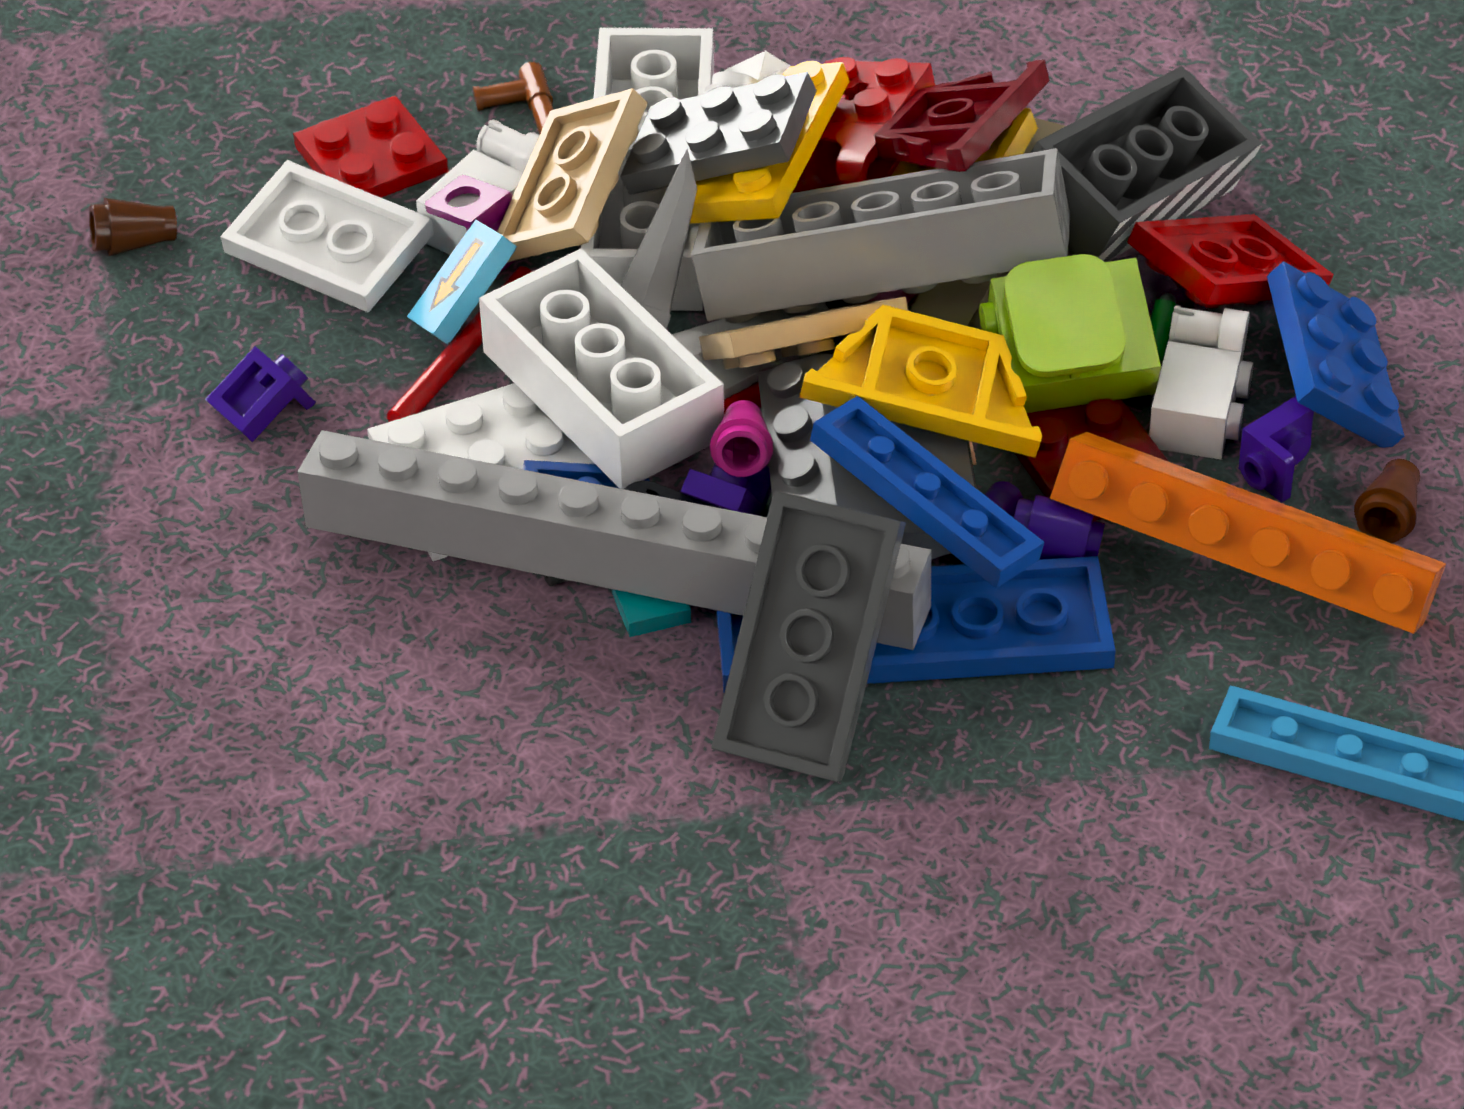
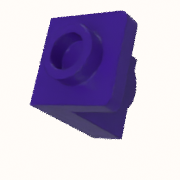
[205,346,316,442]
[1238,396,1314,503]
[680,463,772,516]

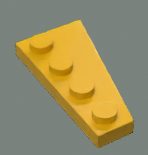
[690,61,849,224]

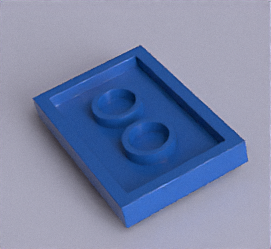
[1267,261,1405,448]

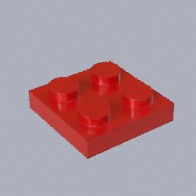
[293,95,448,198]

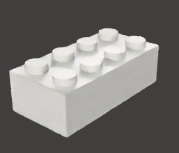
[479,249,724,489]

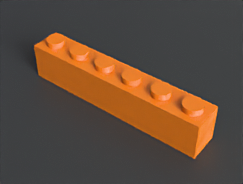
[1050,432,1446,634]

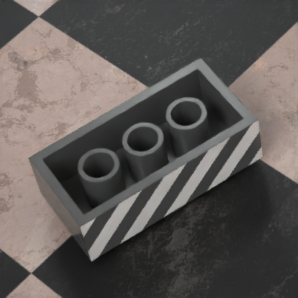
[1030,66,1263,262]

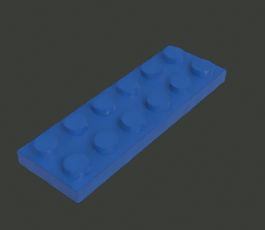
[716,556,1116,693]

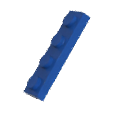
[810,396,1044,589]

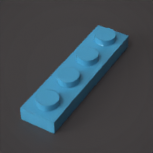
[1209,685,1464,821]

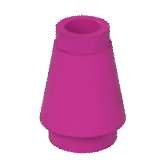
[710,400,773,477]

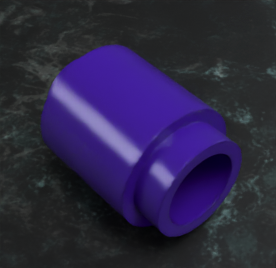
[1014,495,1105,560]

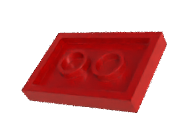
[1127,214,1334,308]

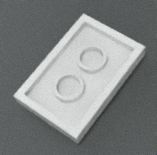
[220,160,434,313]

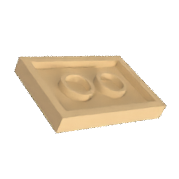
[497,88,648,262]
[699,297,909,369]

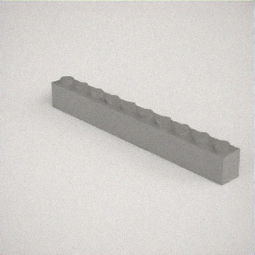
[298,430,931,650]

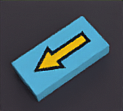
[407,219,517,345]

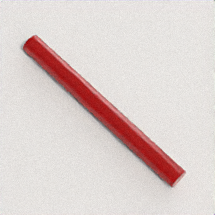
[387,266,532,422]

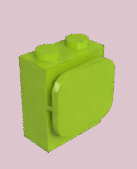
[979,254,1161,413]

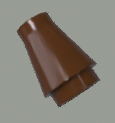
[89,198,177,256]
[1354,459,1420,543]

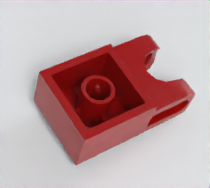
[792,57,935,193]

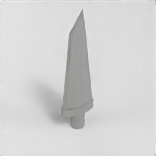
[620,148,697,329]

